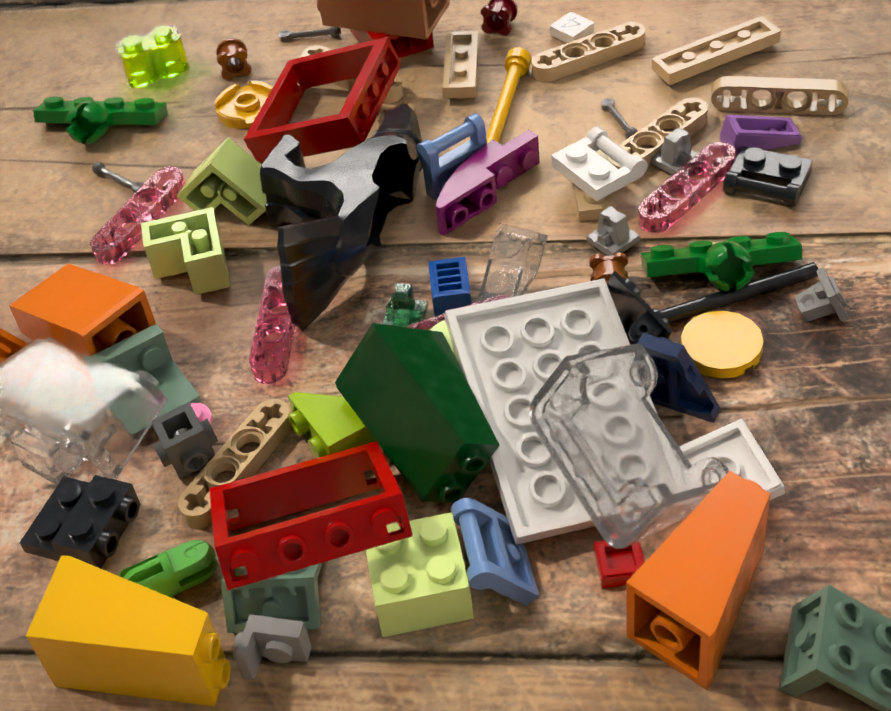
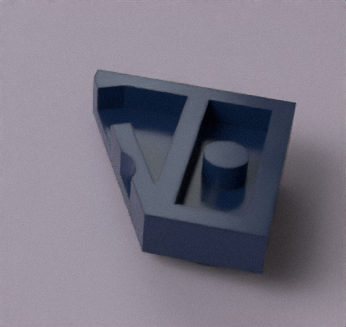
[636,333,720,423]

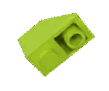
[288,392,376,458]

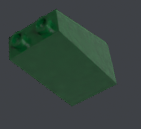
[335,323,500,503]

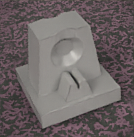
[651,128,702,178]
[587,206,640,256]
[795,267,849,322]

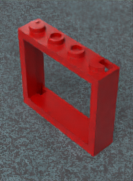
[243,37,402,165]
[209,441,413,590]

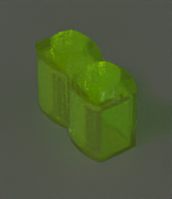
[115,26,189,88]

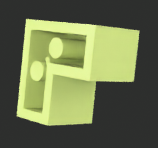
[177,137,267,225]
[141,207,231,295]

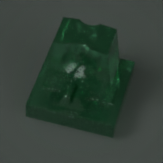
[382,283,428,329]

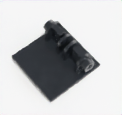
[607,271,673,361]

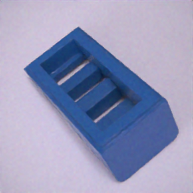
[428,257,472,318]

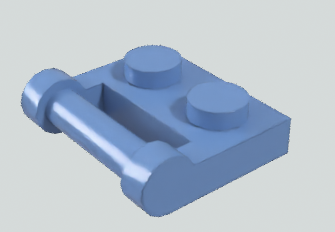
[416,113,487,200]
[451,498,540,606]

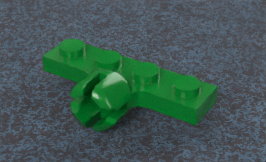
[33,96,168,144]
[641,232,803,292]

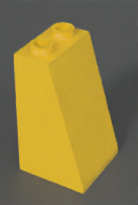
[26,555,231,707]

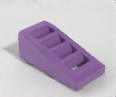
[719,115,802,156]

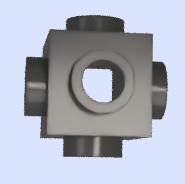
[151,402,218,479]

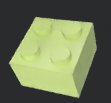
[366,512,474,637]

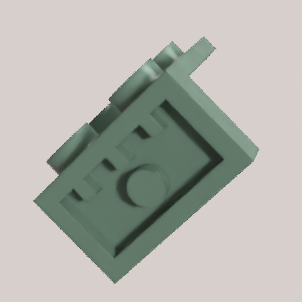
[84,324,201,438]
[221,563,323,633]
[779,584,891,711]

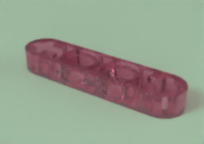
[638,142,736,233]
[90,166,185,264]
[249,265,296,384]

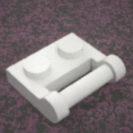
[551,126,648,201]

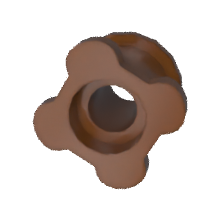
[216,38,252,80]
[589,252,628,284]

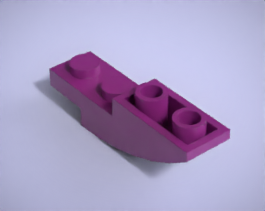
[435,130,540,236]

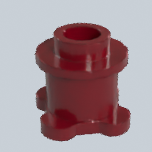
[480,0,518,36]

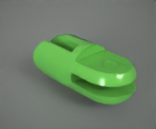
[117,540,217,597]

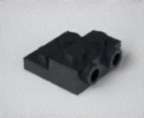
[19,475,141,569]

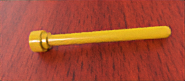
[486,47,532,143]

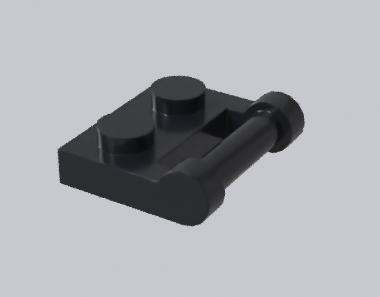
[723,146,813,207]

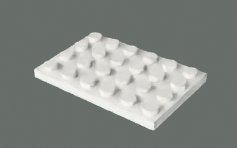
[445,279,689,545]

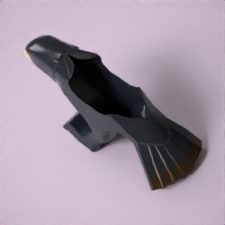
[260,103,423,331]

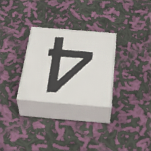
[550,12,594,43]

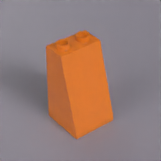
[9,263,156,382]
[626,471,770,690]

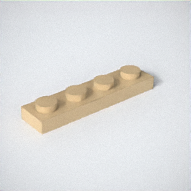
[652,16,781,85]

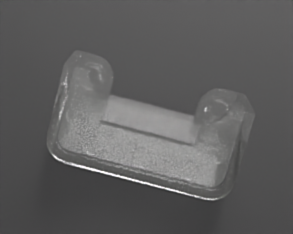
[0,337,167,480]
[529,343,730,549]

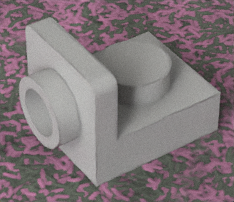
[233,614,312,680]

